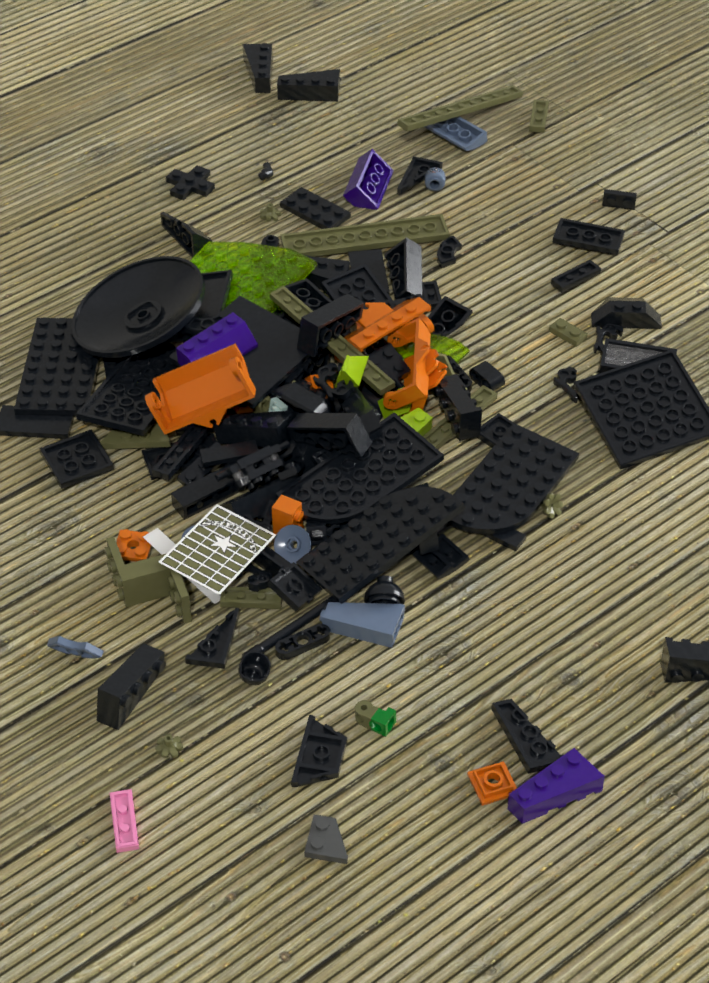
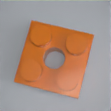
[116,529,152,562]
[467,761,517,806]

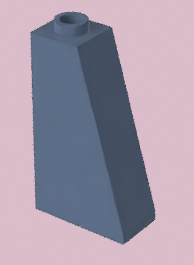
[320,602,405,648]

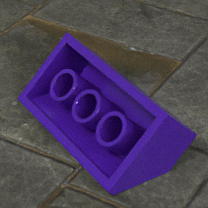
[343,149,394,210]
[176,312,258,366]

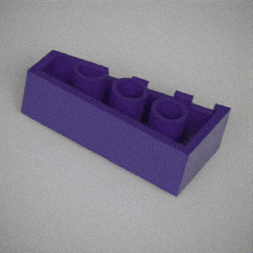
[507,748,605,824]

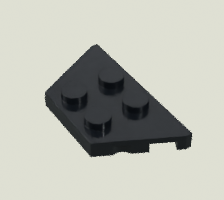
[291,715,347,788]

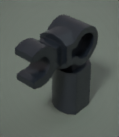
[242,500,275,532]

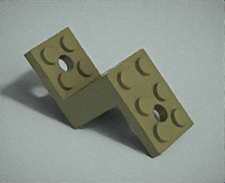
[104,537,192,624]

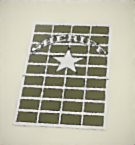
[158,504,276,595]

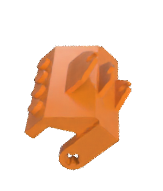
[334,297,434,363]
[383,318,448,416]
[145,343,256,435]

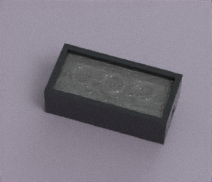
[599,338,677,374]

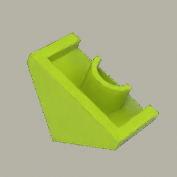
[334,355,369,388]

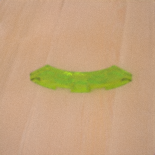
[395,334,470,363]

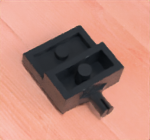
[366,343,411,389]

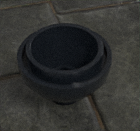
[364,575,405,604]

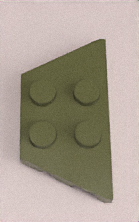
[100,421,171,449]

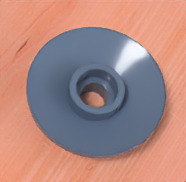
[274,525,311,564]

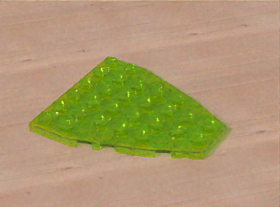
[190,242,317,313]

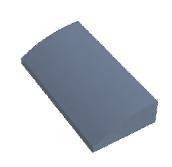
[425,117,487,151]

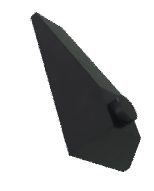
[403,296,473,354]

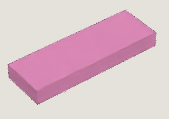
[110,789,139,853]

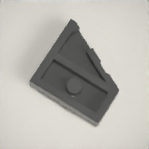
[304,814,348,864]

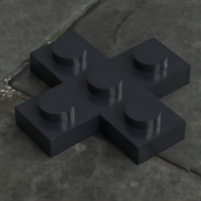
[166,165,215,201]

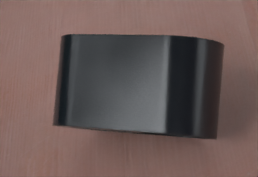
[469,361,505,391]

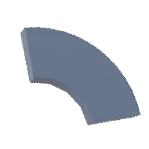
[47,636,103,659]

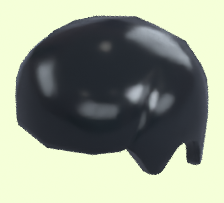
[238,651,271,685]

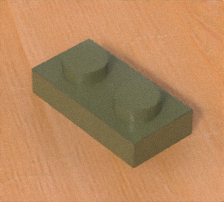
[549,318,588,347]

